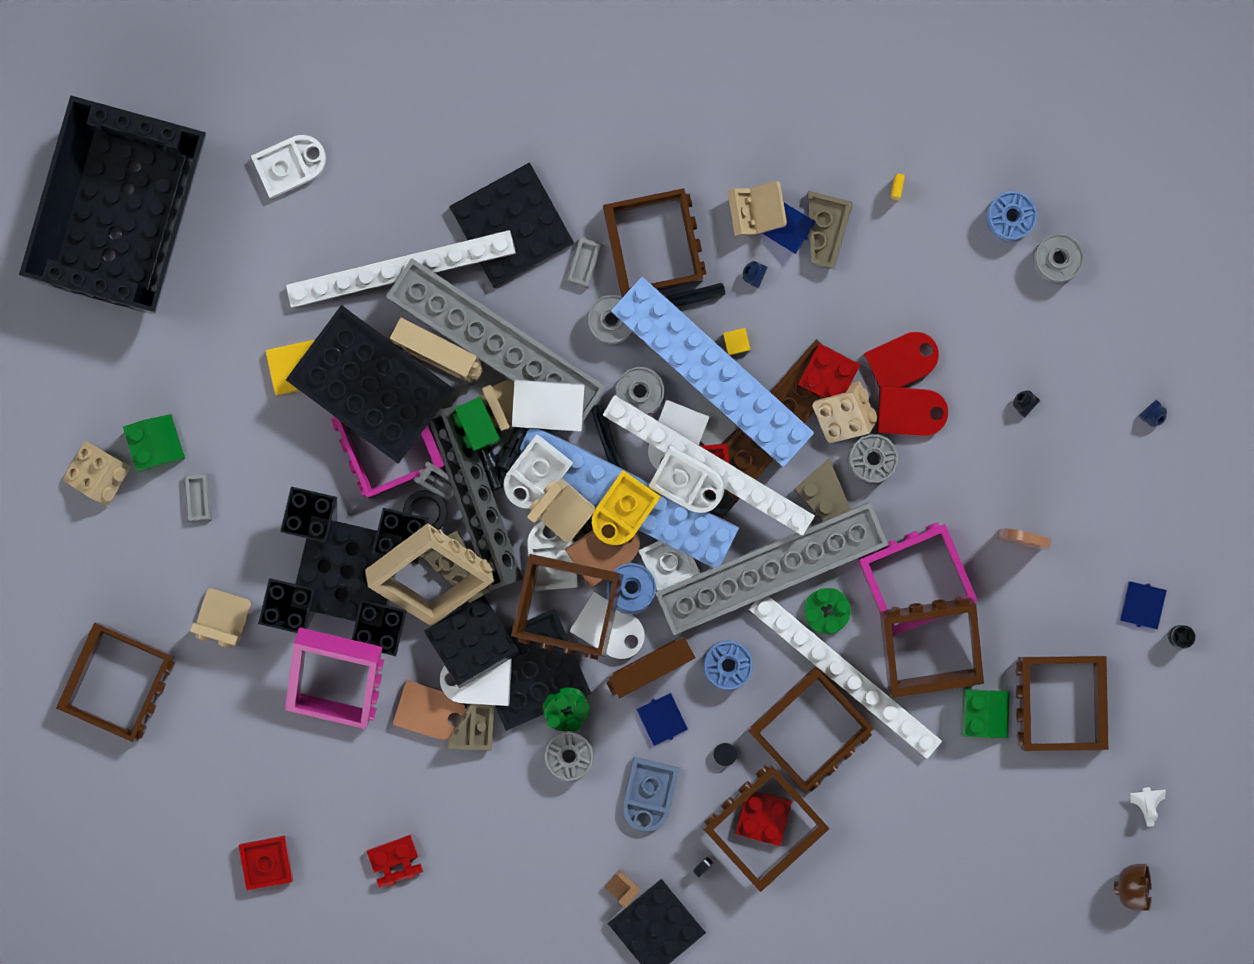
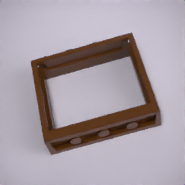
[603,188,706,297]
[511,554,624,660]
[880,596,984,698]
[56,622,175,742]
[606,636,696,699]
[1015,656,1109,751]
[747,667,874,793]
[703,764,830,892]

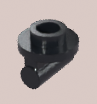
[1013,390,1040,418]

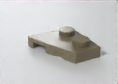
[446,704,494,751]

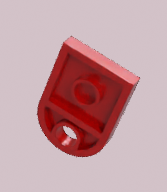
[864,332,939,389]
[876,386,948,436]

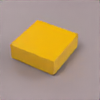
[890,173,905,201]
[723,328,751,356]

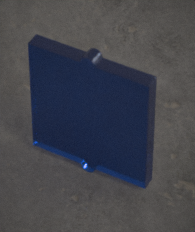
[762,203,816,254]
[1120,581,1167,630]
[636,693,688,746]

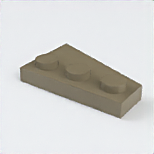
[808,191,853,270]
[794,458,851,522]
[420,530,491,603]

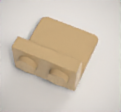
[727,181,787,236]
[480,379,514,433]
[812,381,877,443]
[63,441,131,506]
[527,479,596,542]
[190,588,252,648]

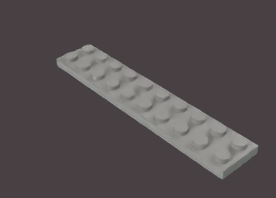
[386,258,606,422]
[655,502,888,636]

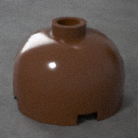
[1114,864,1152,911]

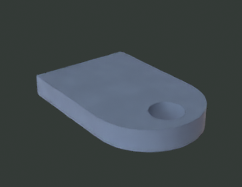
[623,757,679,832]

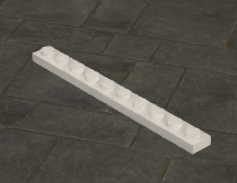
[286,230,516,308]
[603,395,815,536]
[748,596,942,759]

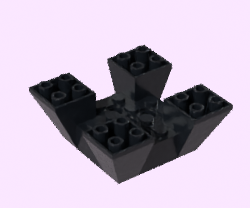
[258,486,429,656]

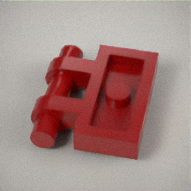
[366,834,424,888]

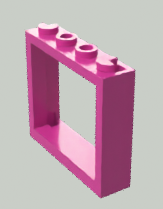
[330,416,445,499]
[857,522,978,637]
[285,628,385,729]

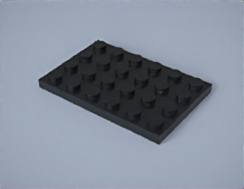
[286,305,454,464]

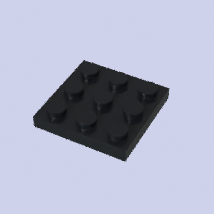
[424,596,520,689]
[607,878,706,964]

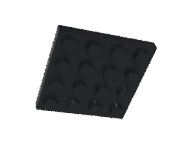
[449,162,574,288]
[495,608,592,731]

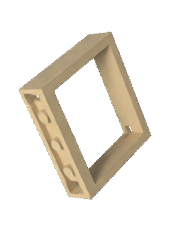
[390,318,484,385]
[365,523,494,626]

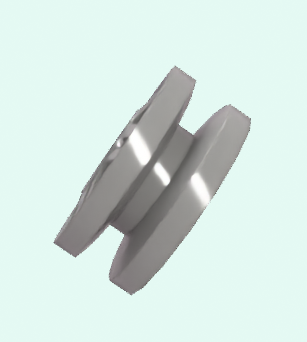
[1033,233,1084,284]
[587,295,633,345]
[615,367,664,415]
[848,434,898,484]
[544,731,594,781]

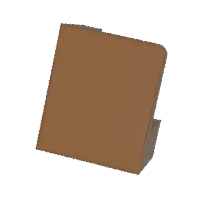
[605,870,641,908]

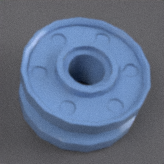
[986,191,1037,241]
[606,563,656,615]
[703,640,753,690]

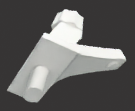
[1130,787,1166,827]

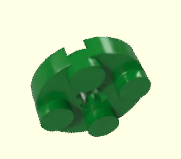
[804,588,851,634]
[542,688,590,732]

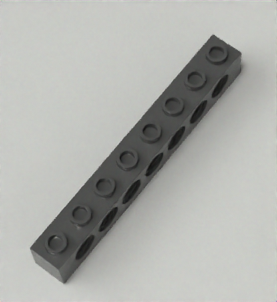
[430,405,523,591]

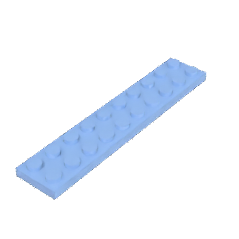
[611,277,814,467]
[511,428,739,568]

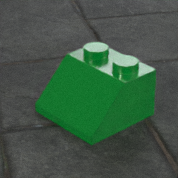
[453,397,502,452]
[123,414,185,472]
[961,689,1010,738]

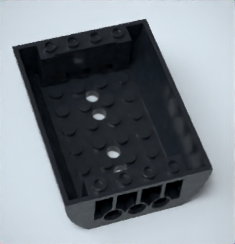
[19,95,206,314]

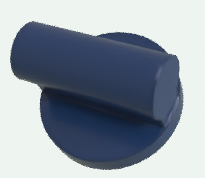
[743,261,768,289]
[1139,400,1167,427]

